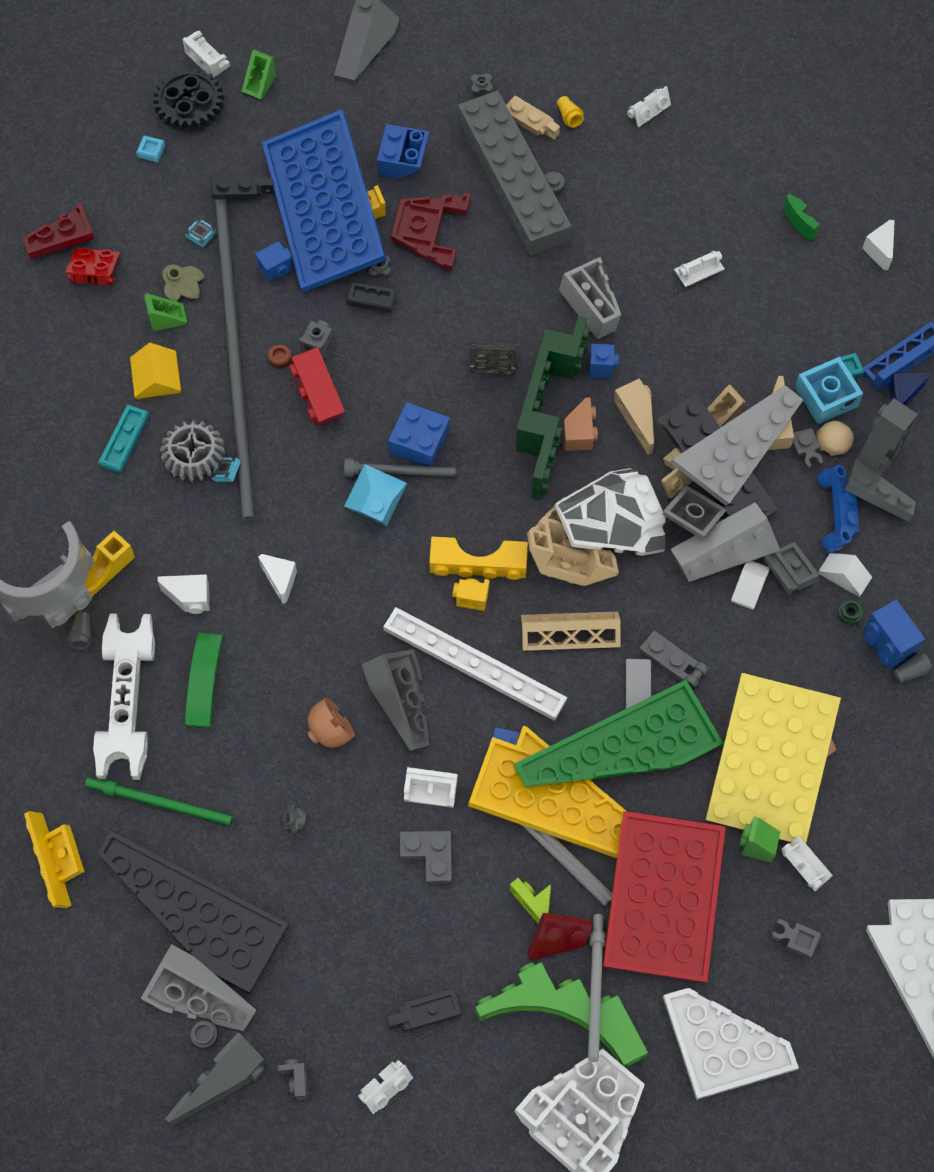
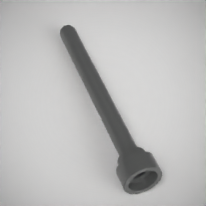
[344,458,458,477]

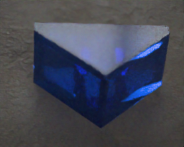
[889,373,930,406]

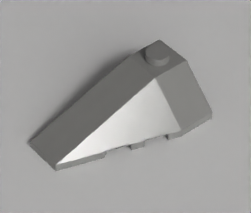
[141,944,256,1031]

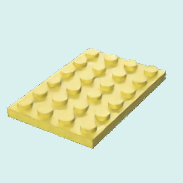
[705,673,841,843]

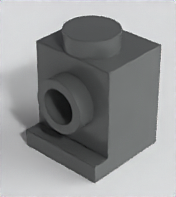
[299,320,333,358]

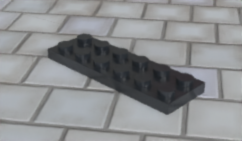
[657,394,778,518]

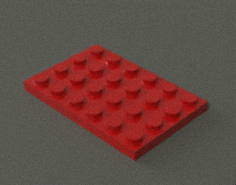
[602,811,726,983]

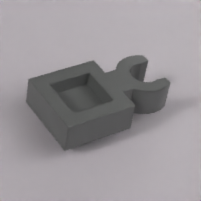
[792,428,823,471]
[771,919,821,959]

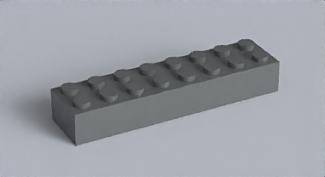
[458,90,572,256]

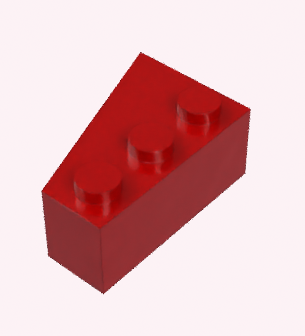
[289,347,345,426]

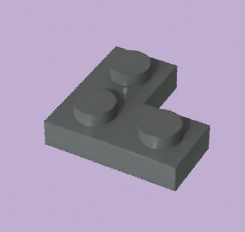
[400,831,452,884]

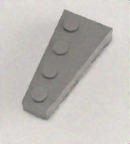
[671,503,781,582]

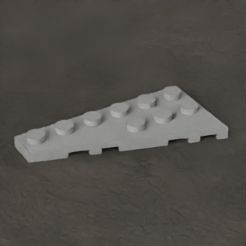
[670,385,804,506]

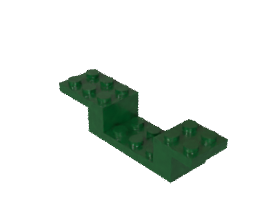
[516,316,590,500]

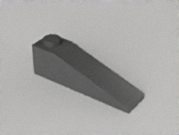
[334,0,400,83]

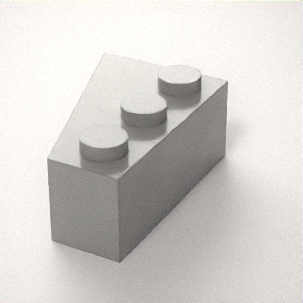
[559,257,621,340]

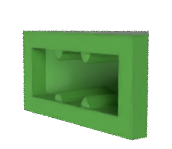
[241,49,276,99]
[145,293,187,332]

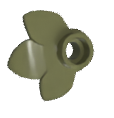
[162,264,205,302]

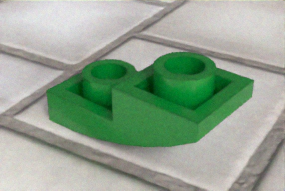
[783,193,820,242]

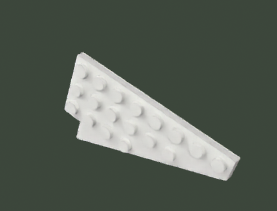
[866,899,934,1058]

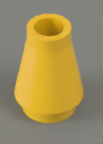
[557,96,584,128]

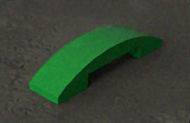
[185,633,223,728]

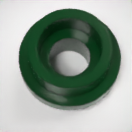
[838,600,863,624]

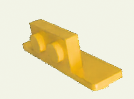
[24,811,85,908]

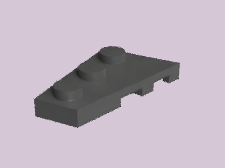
[845,458,916,522]

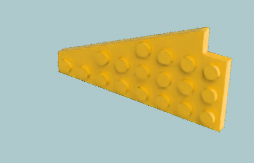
[468,726,626,858]

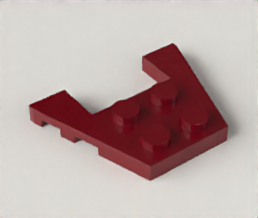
[391,193,471,271]

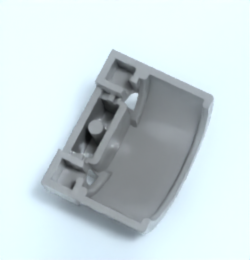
[0,521,95,629]

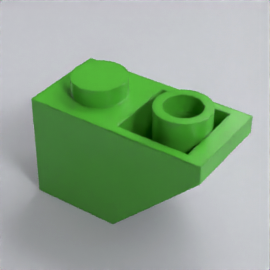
[739,817,780,863]

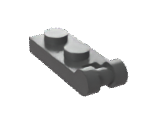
[639,631,709,690]

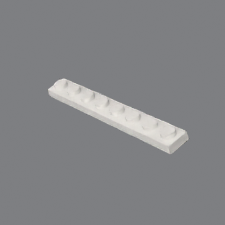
[383,607,567,721]

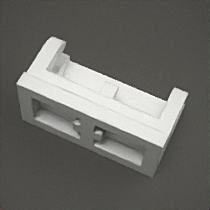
[182,31,230,78]
[404,767,458,808]

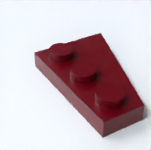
[23,202,95,259]

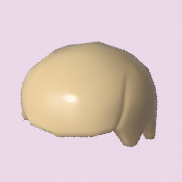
[816,421,854,456]

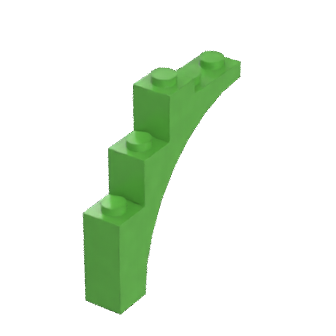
[475,962,648,1068]

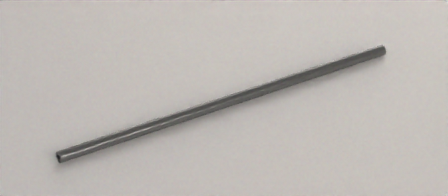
[215,199,254,521]

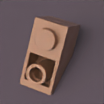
[563,398,598,451]

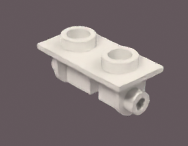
[627,87,671,127]
[674,251,724,287]
[781,836,833,891]
[358,1060,413,1114]

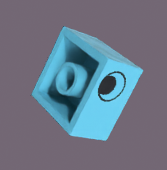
[795,357,863,424]

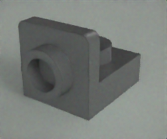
[278,1059,308,1101]

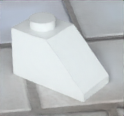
[158,575,209,614]

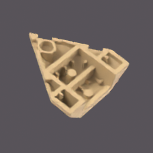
[527,497,619,586]

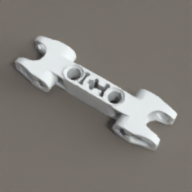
[93,614,155,780]

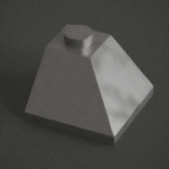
[662,485,727,539]

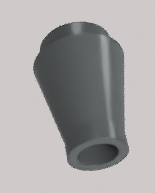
[68,612,92,650]
[893,652,933,683]

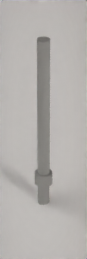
[588,914,606,1062]

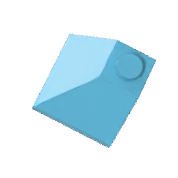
[344,464,407,526]

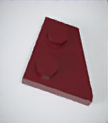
[527,913,593,960]

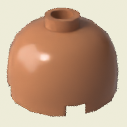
[307,697,355,748]

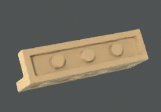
[521,612,621,651]

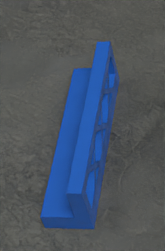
[863,321,934,391]

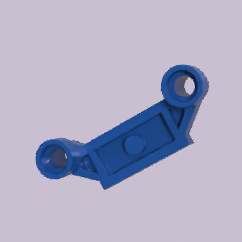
[818,465,859,553]

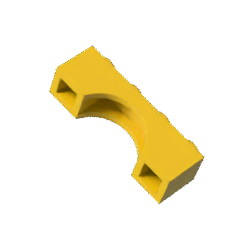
[69,531,135,618]
[430,537,528,580]

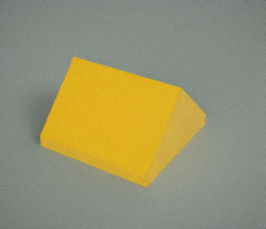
[130,343,181,399]

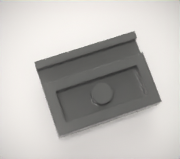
[764,542,819,595]

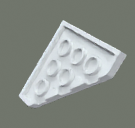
[663,988,799,1100]

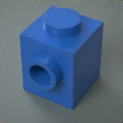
[255,241,293,282]
[589,344,619,379]

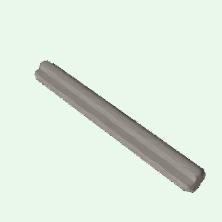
[522,825,612,906]

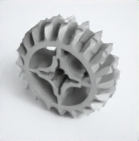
[160,420,225,482]

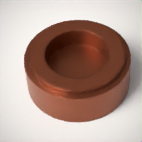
[268,344,292,368]

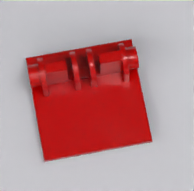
[65,248,120,286]

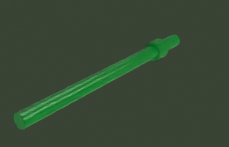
[85,777,233,826]

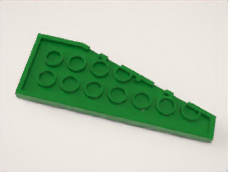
[513,680,724,788]

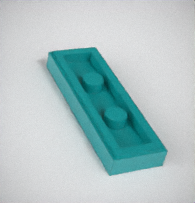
[98,404,150,474]

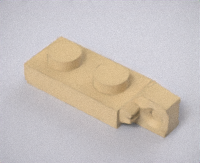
[506,96,560,140]

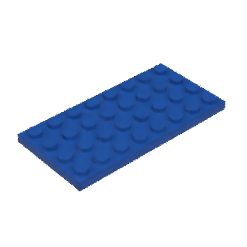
[262,110,387,292]

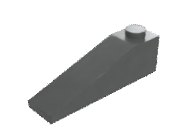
[362,649,430,751]
[165,1032,266,1126]

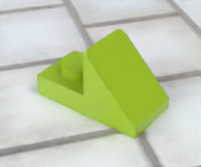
[509,878,551,924]

